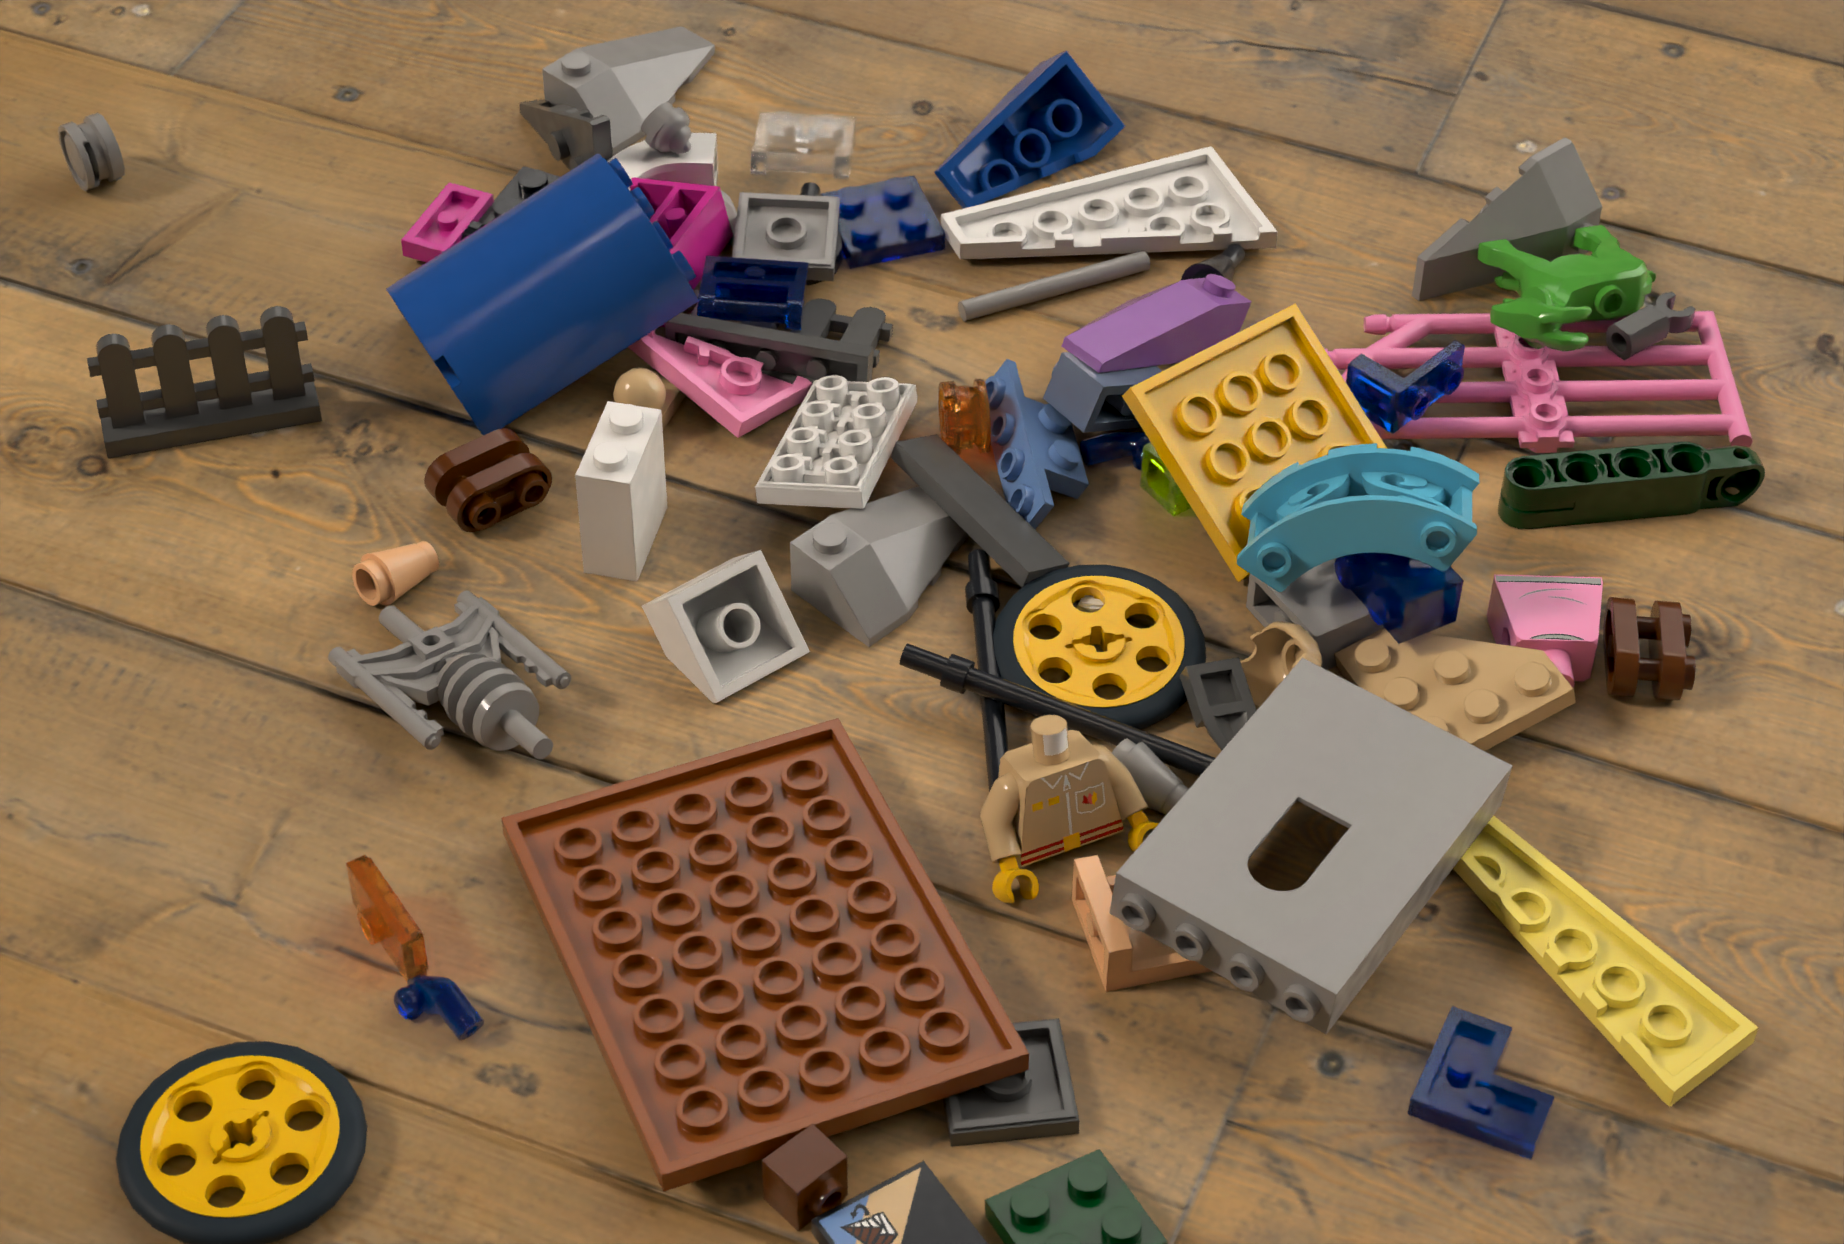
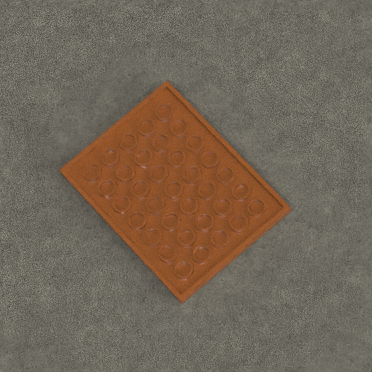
[501,718,1029,1192]

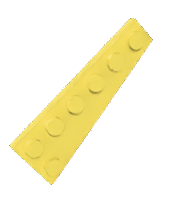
[1453,816,1758,1107]

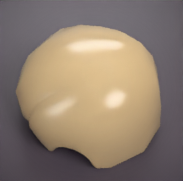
[1240,621,1322,709]

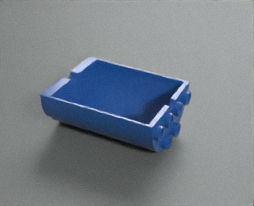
[386,153,699,435]

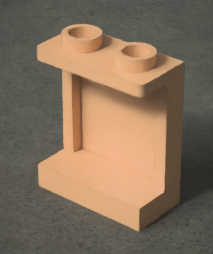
[1072,855,1212,992]

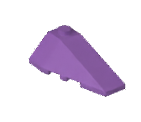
[1061,274,1251,373]

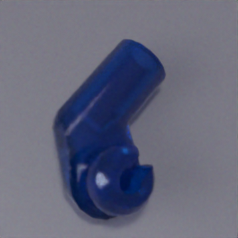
[1080,431,1161,470]
[394,975,484,1041]

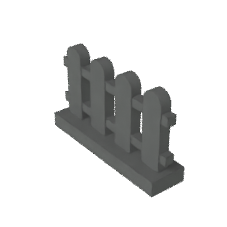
[665,282,893,384]
[87,306,322,459]

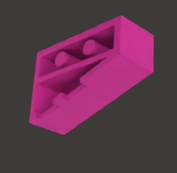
[630,177,733,327]

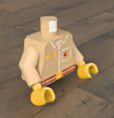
[980,715,1159,903]

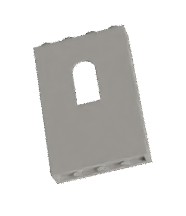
[1109,658,1513,1034]

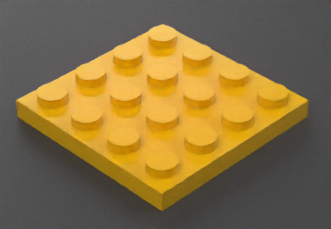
[1122,303,1388,582]

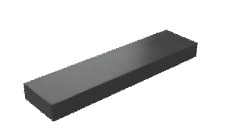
[891,434,1069,588]

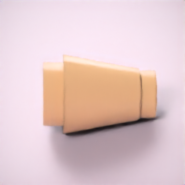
[352,541,439,606]

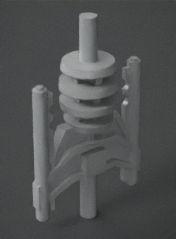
[328,590,571,759]

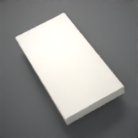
[755,375,917,509]

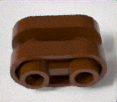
[424,428,552,532]
[1603,597,1696,700]

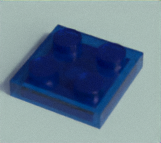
[820,175,945,269]

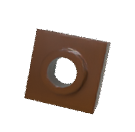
[762,1124,848,1231]

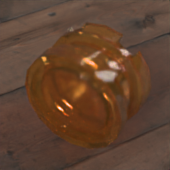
[938,379,991,455]

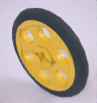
[993,565,1207,734]
[116,1041,367,1244]

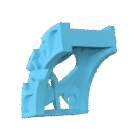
[1237,443,1479,592]

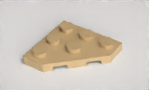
[1334,628,1576,751]

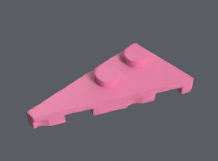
[628,330,812,438]

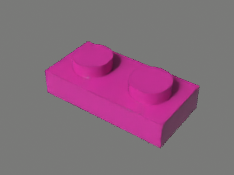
[401,182,494,262]

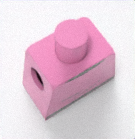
[1487,574,1603,688]

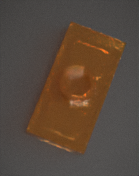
[346,854,429,984]

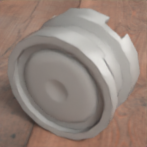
[58,113,125,191]

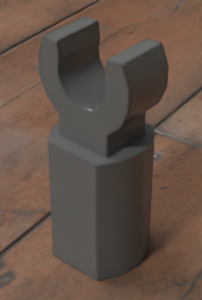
[1606,292,1696,360]

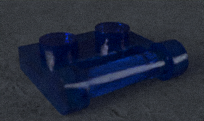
[697,256,809,330]

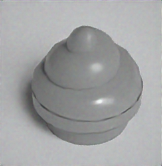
[641,102,691,154]

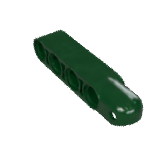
[1498,442,1765,529]

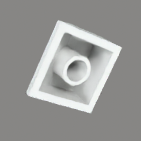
[642,550,810,703]

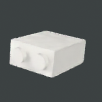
[575,401,667,581]

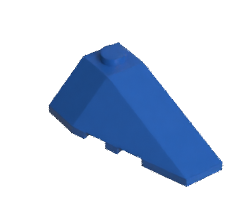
[934,50,1125,209]

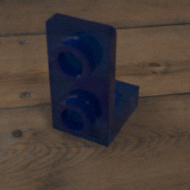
[1346,340,1465,434]

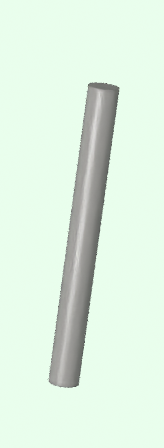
[958,251,1150,321]

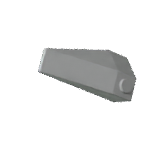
[542,26,715,156]
[1412,137,1602,301]
[790,486,969,647]

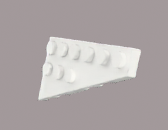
[941,146,1278,259]

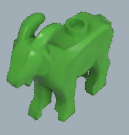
[1477,225,1656,352]

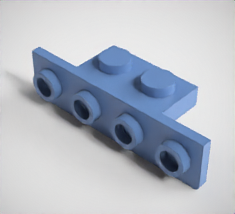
[980,359,1089,529]

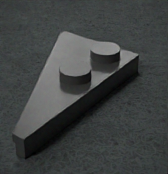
[519,99,613,171]

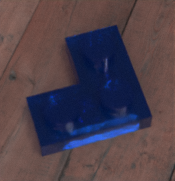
[1408,1006,1555,1160]

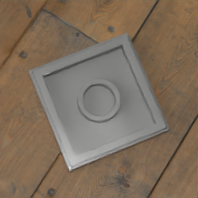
[731,192,840,281]

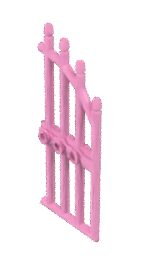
[1325,311,1752,453]

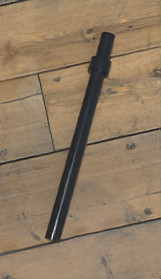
[965,549,1009,792]
[899,643,1215,777]

